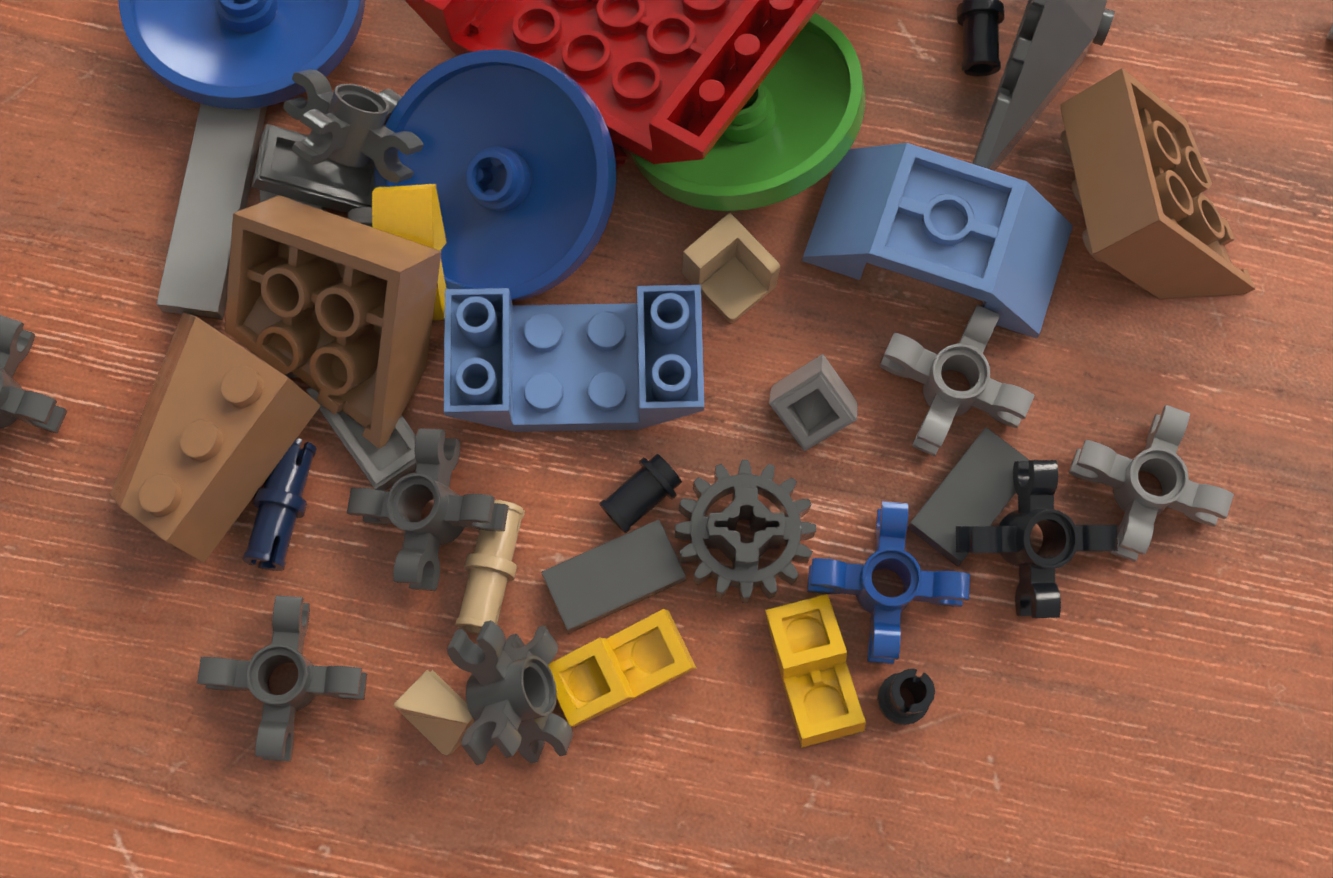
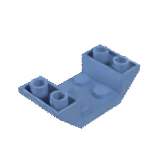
[802,143,1073,339]
[444,285,705,432]

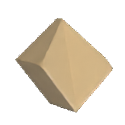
[393,670,475,756]

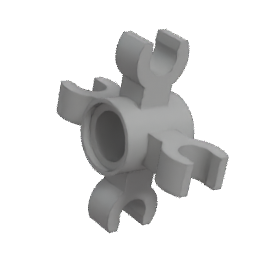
[879,305,1035,457]
[1069,405,1234,562]

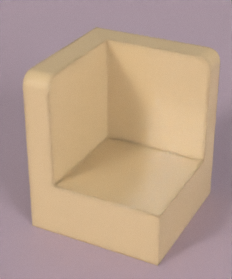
[682,213,780,323]

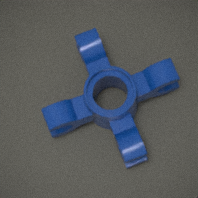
[807,501,970,665]

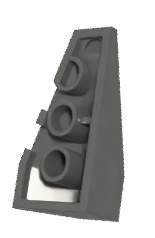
[972,0,1115,171]

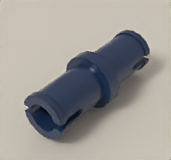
[242,438,317,571]

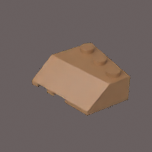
[225,195,441,449]
[110,312,321,563]

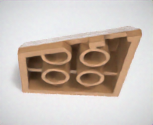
[1060,68,1255,299]

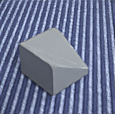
[769,354,858,452]

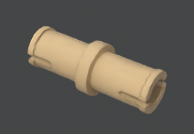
[455,500,525,635]

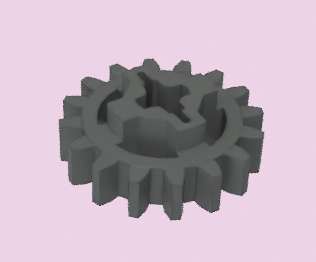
[675,460,816,603]

